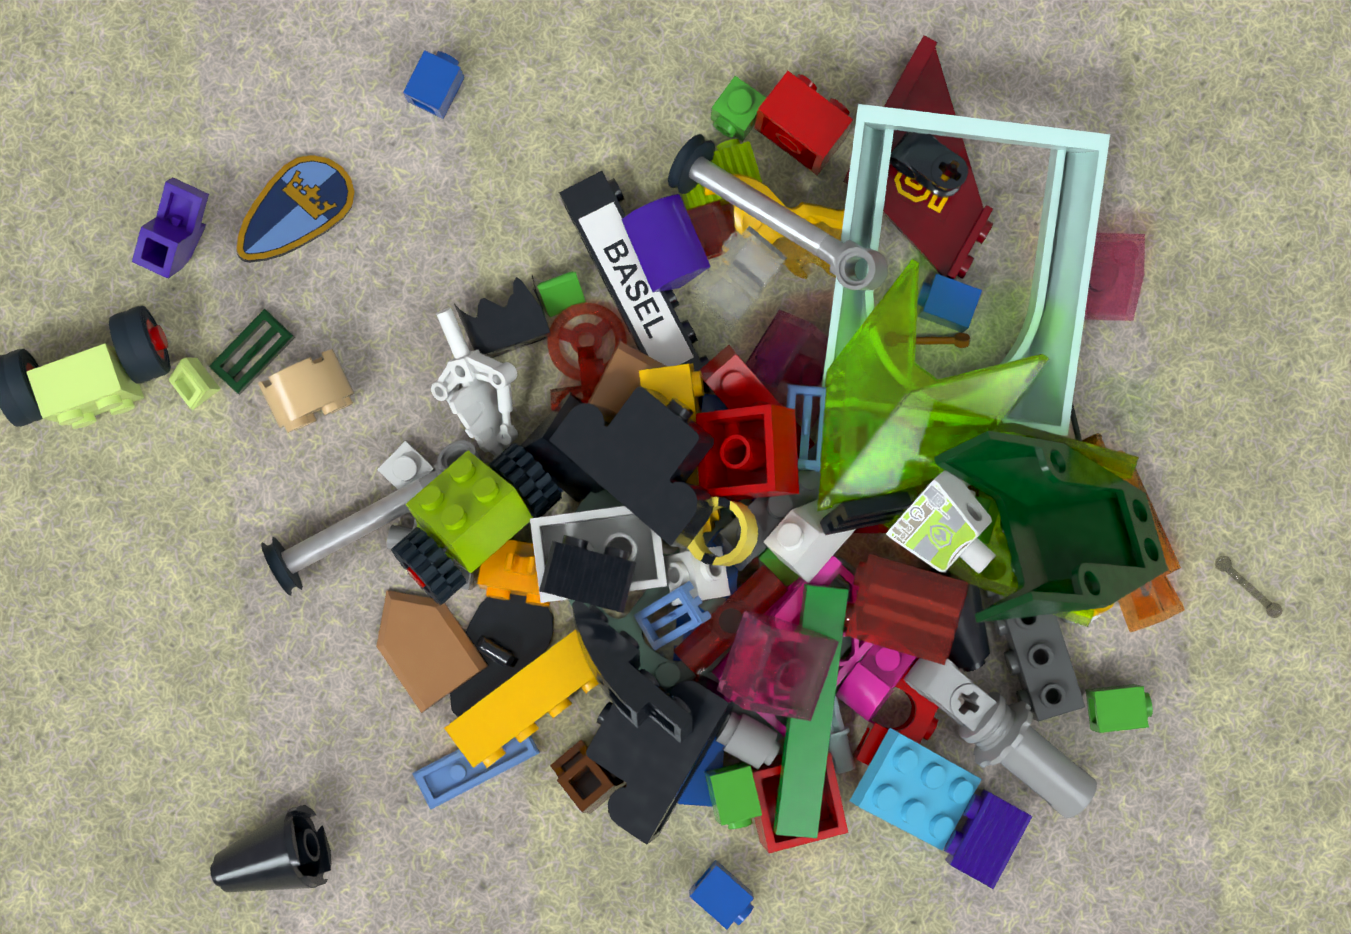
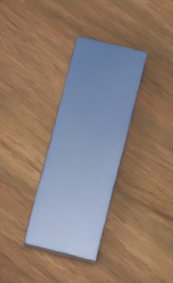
[412,735,540,810]

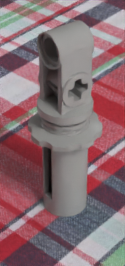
[903,646,1097,818]

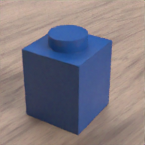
[403,50,465,119]
[915,274,982,333]
[689,860,754,930]

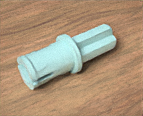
[828,694,856,774]

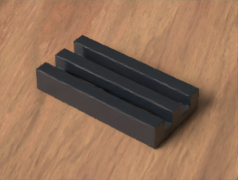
[820,491,913,535]

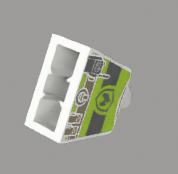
[886,470,996,574]

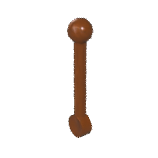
[886,333,970,349]

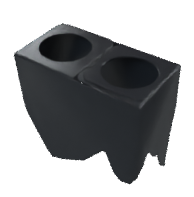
[454,275,552,358]

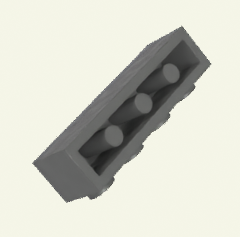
[980,556,1085,722]

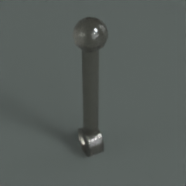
[1215,556,1283,618]

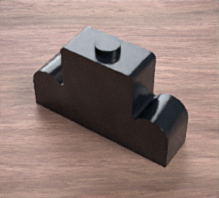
[549,387,714,548]
[586,675,739,845]

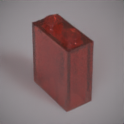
[844,554,970,666]

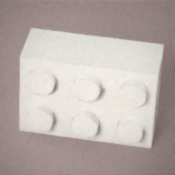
[530,506,667,603]

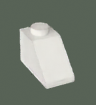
[764,494,856,583]

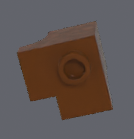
[550,740,626,814]

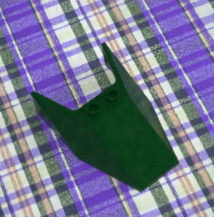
[934,431,1168,623]

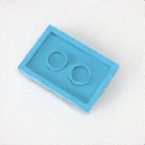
[850,728,982,851]

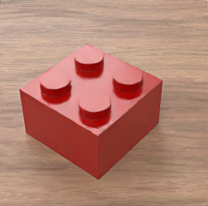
[754,71,853,176]
[696,404,799,500]
[748,751,849,854]

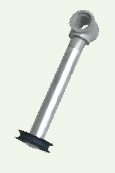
[668,134,888,291]
[261,440,484,596]

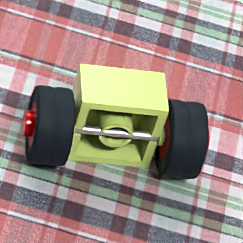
[0,306,171,429]

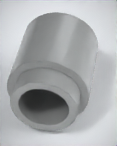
[715,711,781,769]

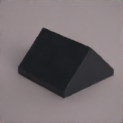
[520,392,604,502]

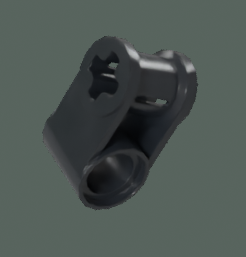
[889,131,968,198]

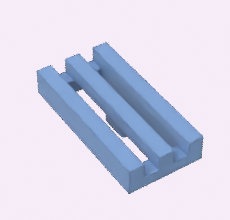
[786,385,830,473]
[634,581,712,651]

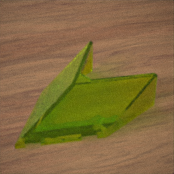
[817,258,1049,512]

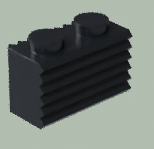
[539,535,637,613]

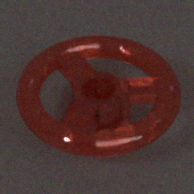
[547,303,627,382]

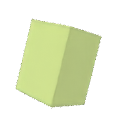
[169,357,221,410]

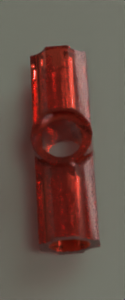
[673,564,788,677]

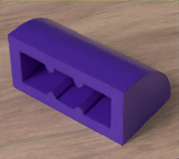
[621,194,711,293]

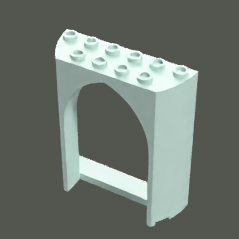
[820,104,1110,442]

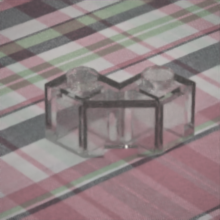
[694,226,787,331]

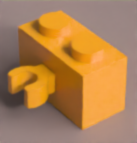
[477,540,560,607]

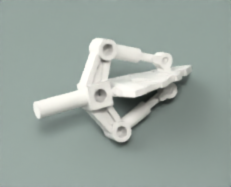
[431,308,518,459]

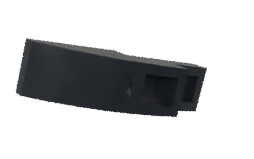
[572,601,692,743]

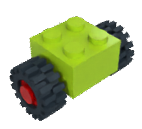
[391,443,562,605]

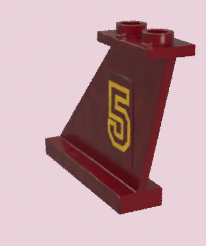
[843,35,994,280]

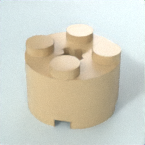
[258,349,354,433]

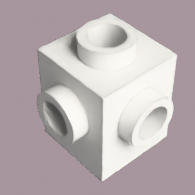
[664,546,730,606]

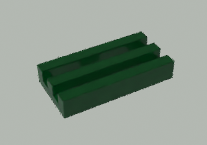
[209,309,295,395]

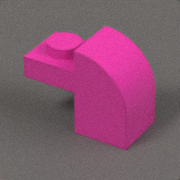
[836,631,918,722]

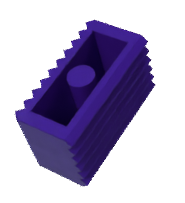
[944,789,1033,889]

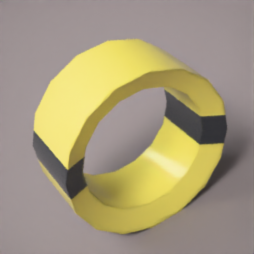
[687,497,758,566]

